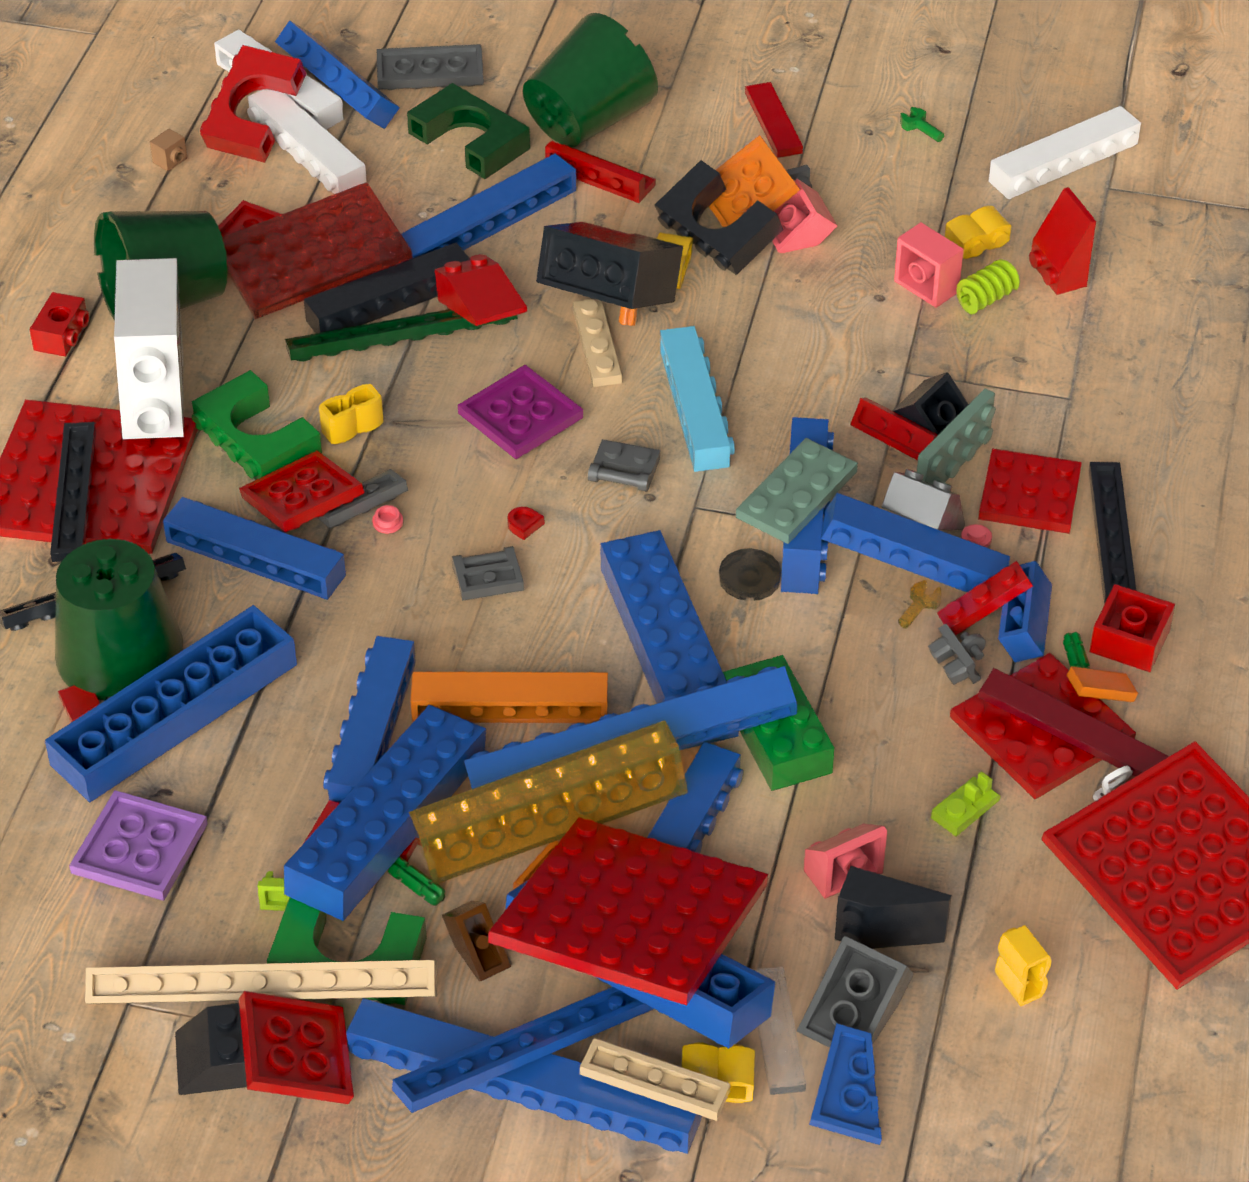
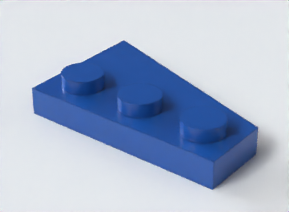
[809,1023,882,1145]

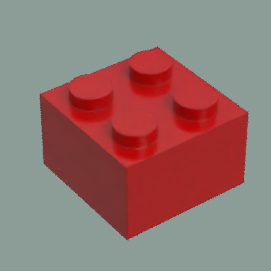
[1089,584,1175,673]

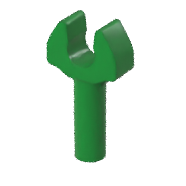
[900,107,944,142]

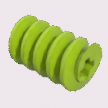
[956,259,1020,315]

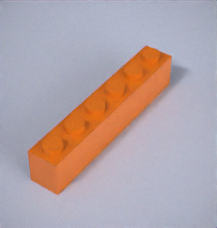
[411,671,608,723]

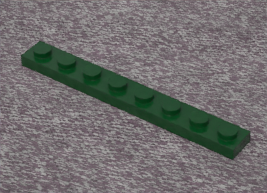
[285,309,518,361]

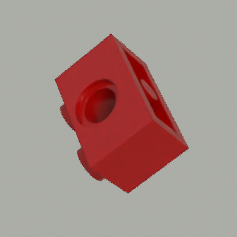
[29,292,90,357]

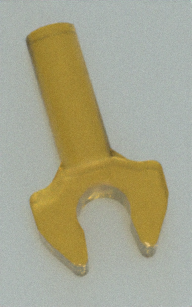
[898,580,941,628]

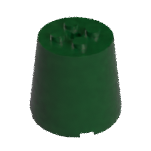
[522,13,658,147]
[94,211,228,320]
[55,539,183,701]

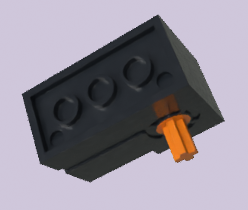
[536,222,683,326]

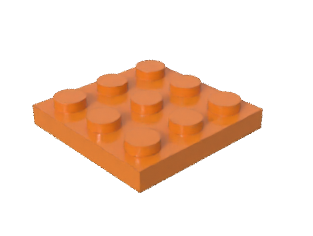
[709,135,800,227]

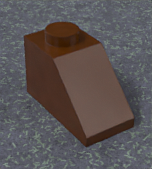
[442,901,511,981]

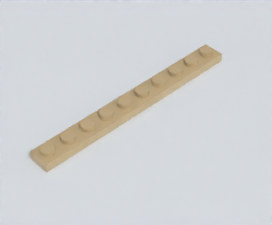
[85,960,437,1004]

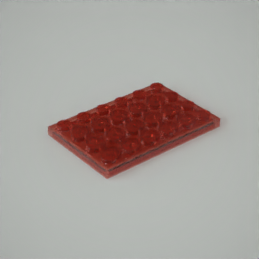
[222,182,413,319]

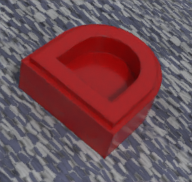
[507,507,545,540]

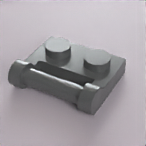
[588,439,660,492]
[452,546,524,601]

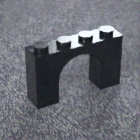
[654,160,783,275]

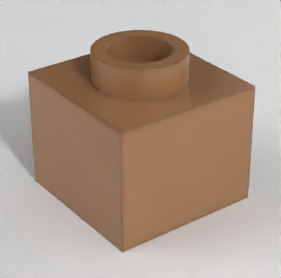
[150,128,187,171]

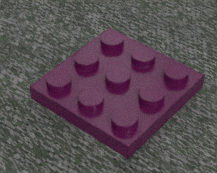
[458,365,583,459]

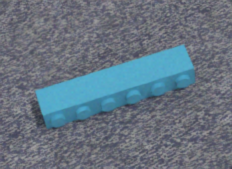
[660,326,735,472]

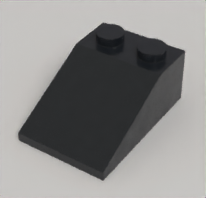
[835,866,952,949]

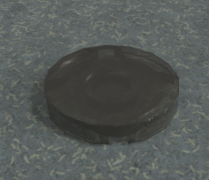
[719,548,781,601]

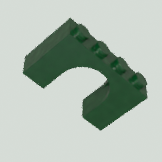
[407,83,530,179]

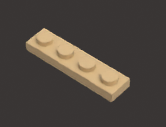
[573,299,622,387]
[580,1038,730,1121]

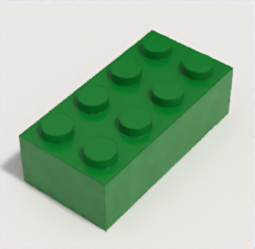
[723,655,835,791]

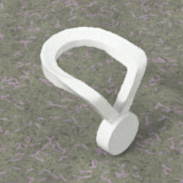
[1093,766,1133,801]

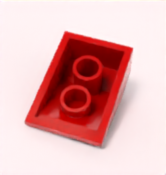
[1029,187,1096,295]
[435,254,528,326]

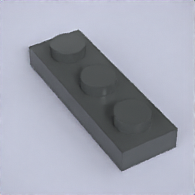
[317,469,408,528]

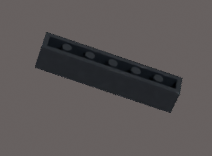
[304,242,470,333]

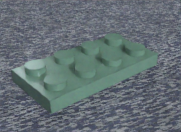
[917,388,996,484]
[736,438,858,544]

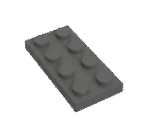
[377,44,484,90]

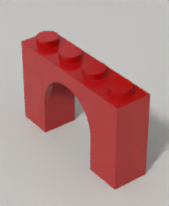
[200,45,306,163]

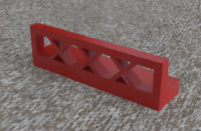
[545,141,656,203]

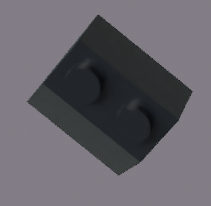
[892,372,969,435]
[175,1003,247,1095]

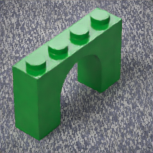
[192,370,322,480]
[267,897,427,1005]

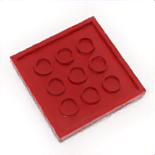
[950,653,1136,799]

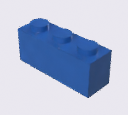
[998,561,1052,663]

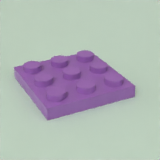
[69,790,208,901]

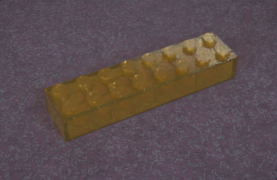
[409,720,688,884]

